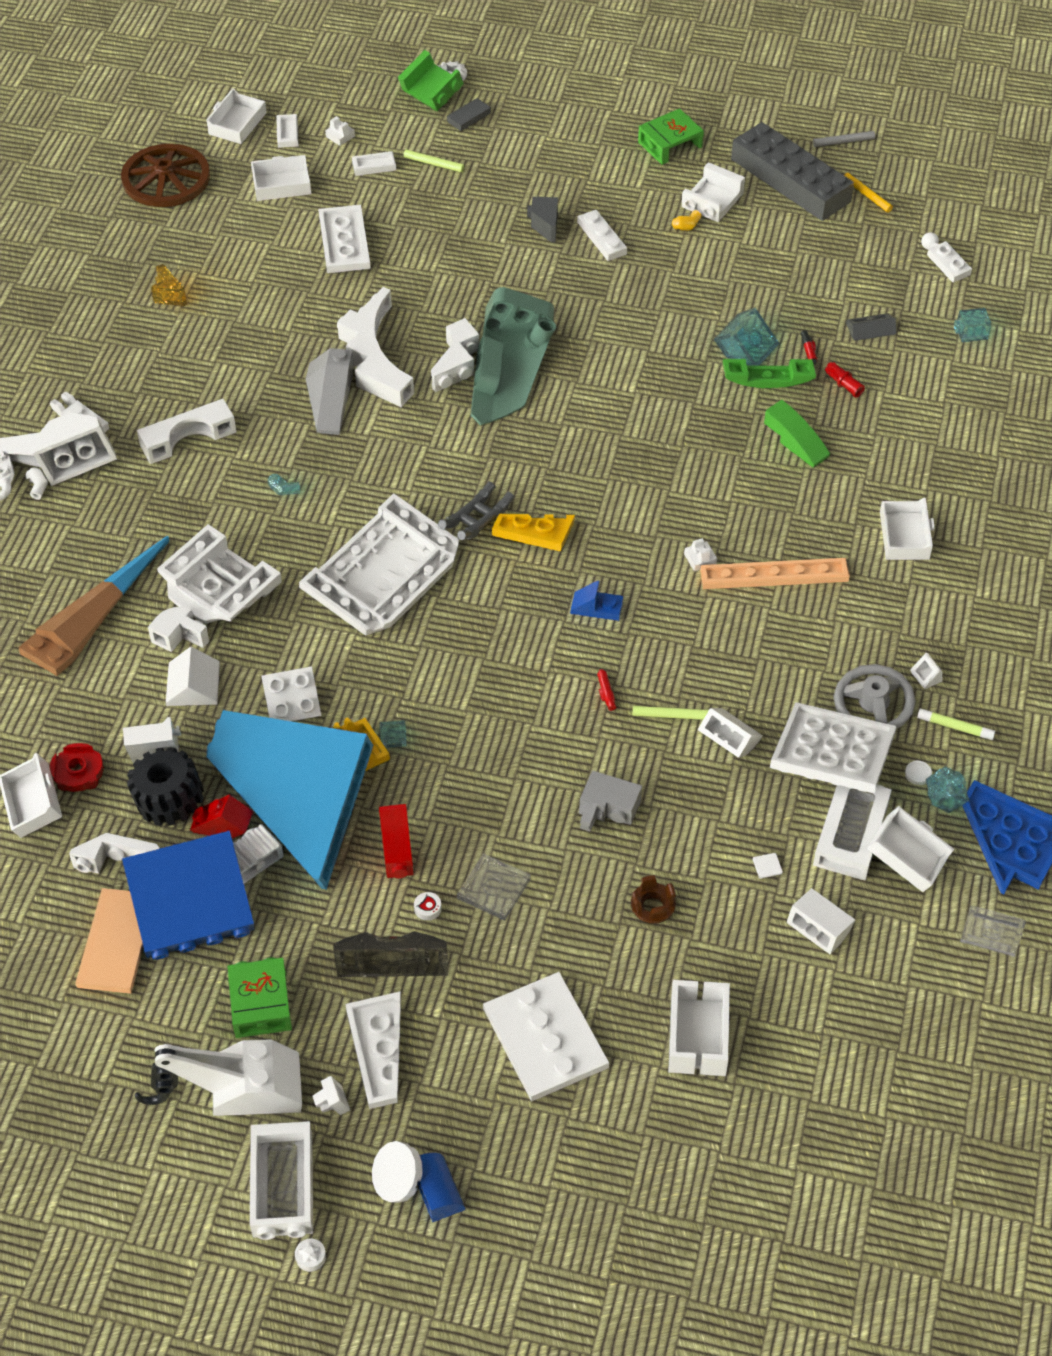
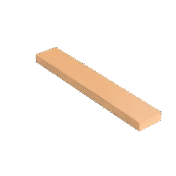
[700,558,849,589]

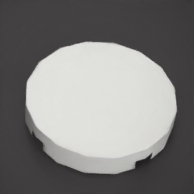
[372,1141,422,1203]

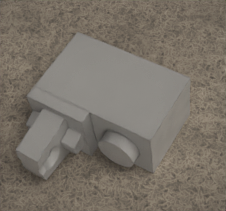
[579,770,642,832]

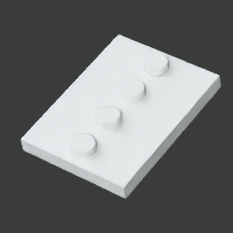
[483,972,609,1102]

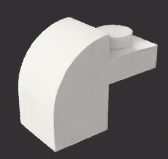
[148,607,209,652]

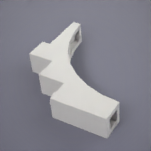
[337,287,414,407]

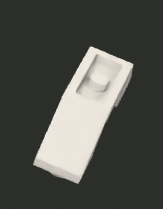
[69,833,160,874]

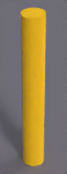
[844,173,893,213]

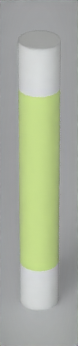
[917,708,995,740]

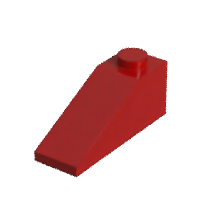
[379,804,414,879]

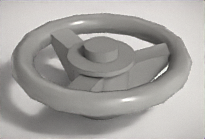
[833,664,916,729]

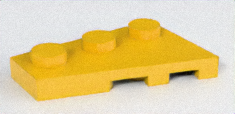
[492,514,575,551]

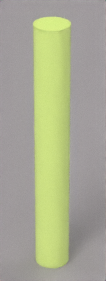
[404,149,464,172]
[632,706,709,720]

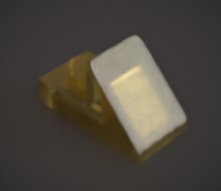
[151,264,187,306]

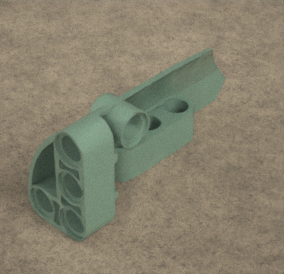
[470,287,556,426]

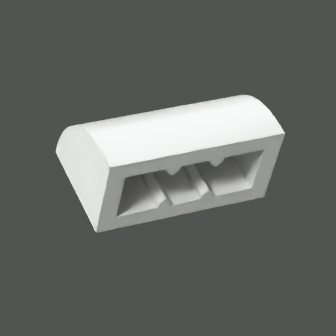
[698,708,763,758]
[787,888,855,954]

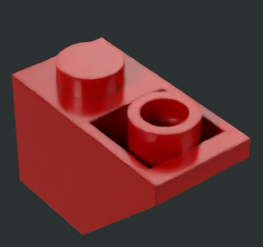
[190,795,253,838]

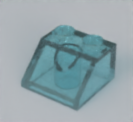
[714,308,780,366]

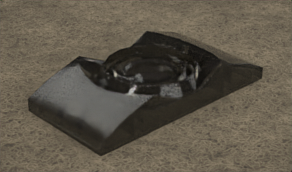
[333,931,449,977]

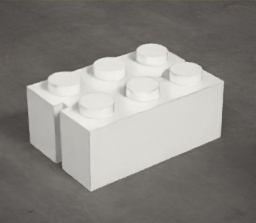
[668,980,730,1076]

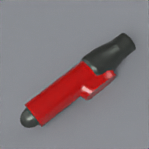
[800,330,818,365]

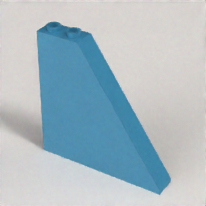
[206,710,374,890]

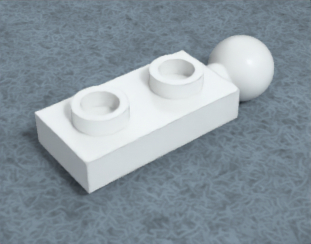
[921,232,972,283]

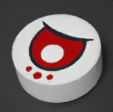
[414,892,442,920]

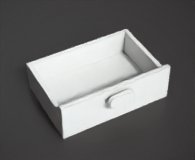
[207,88,267,144]
[251,155,311,201]
[880,498,934,560]
[123,717,181,763]
[0,753,62,838]
[867,806,954,892]

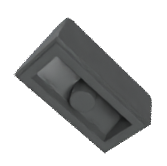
[846,313,896,341]

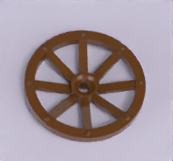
[121,144,210,207]

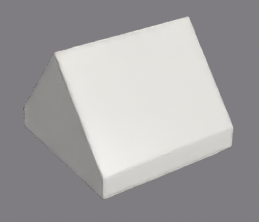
[910,653,942,689]

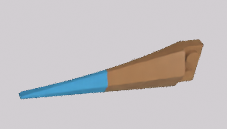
[19,535,169,676]

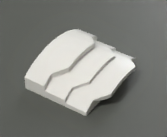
[157,524,282,623]

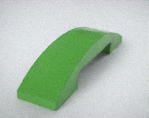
[723,359,816,388]

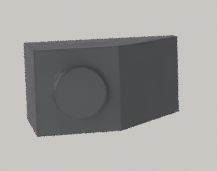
[527,196,558,243]

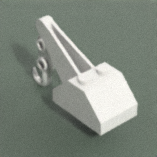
[0,412,117,501]

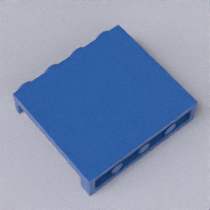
[122,831,255,960]

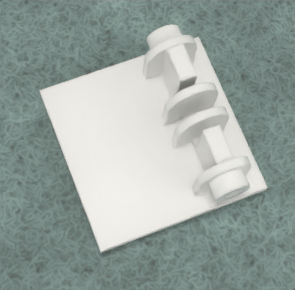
[262,666,321,721]

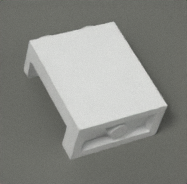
[682,162,745,222]

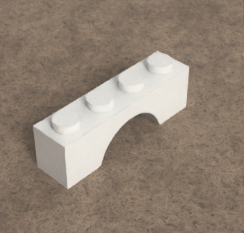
[137,399,236,464]

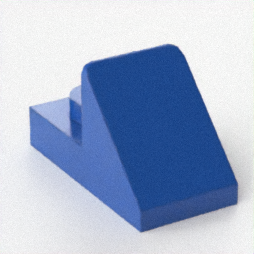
[570,581,623,621]

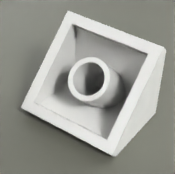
[166,647,220,706]

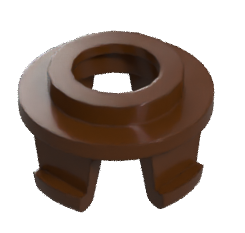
[631,875,676,923]

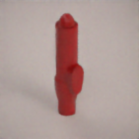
[597,669,616,711]

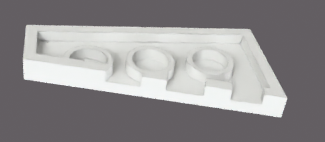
[345,992,401,1109]

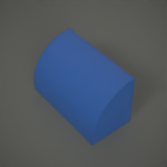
[417,1153,466,1223]

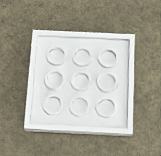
[770,702,896,793]

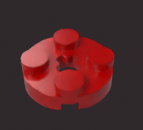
[50,743,104,792]

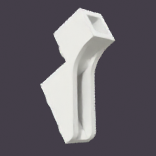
[431,318,479,392]

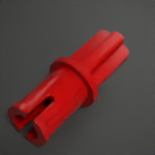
[825,362,865,398]

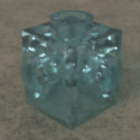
[925,766,969,813]

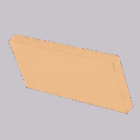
[76,888,144,994]

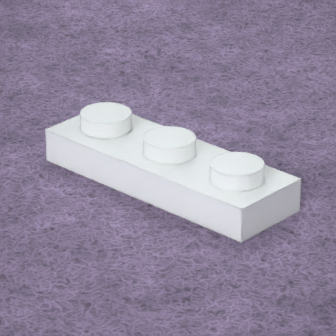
[577,210,627,261]

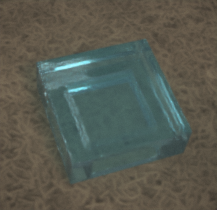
[380,720,407,748]

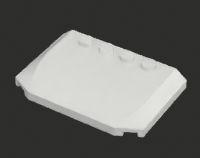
[299,494,459,636]

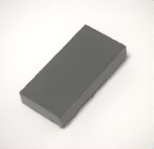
[447,98,491,131]

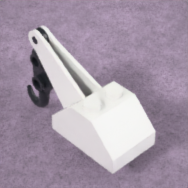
[135,1039,302,1116]

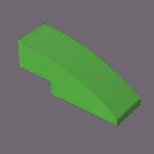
[764,400,830,468]

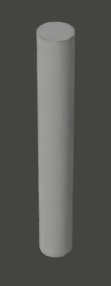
[813,131,875,147]

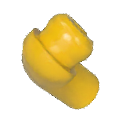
[672,210,702,231]

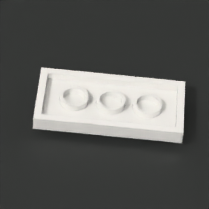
[318,205,370,273]

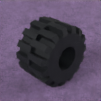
[127,747,204,826]

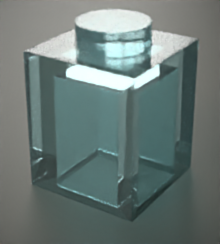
[954,308,991,342]

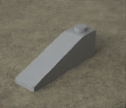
[306,348,354,435]

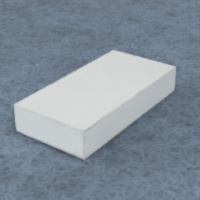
[276,114,299,148]
[352,151,396,176]

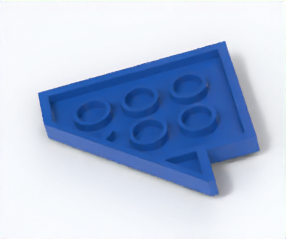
[962,780,1052,895]

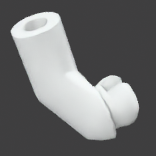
[26,467,48,500]

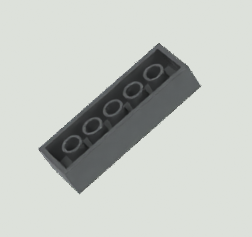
[731,122,854,221]

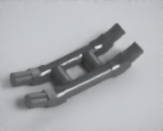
[438,481,515,540]

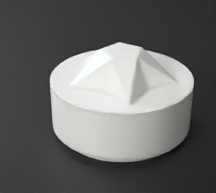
[295,1239,326,1272]

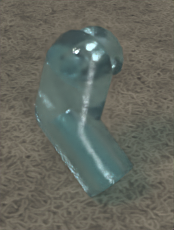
[267,473,301,495]

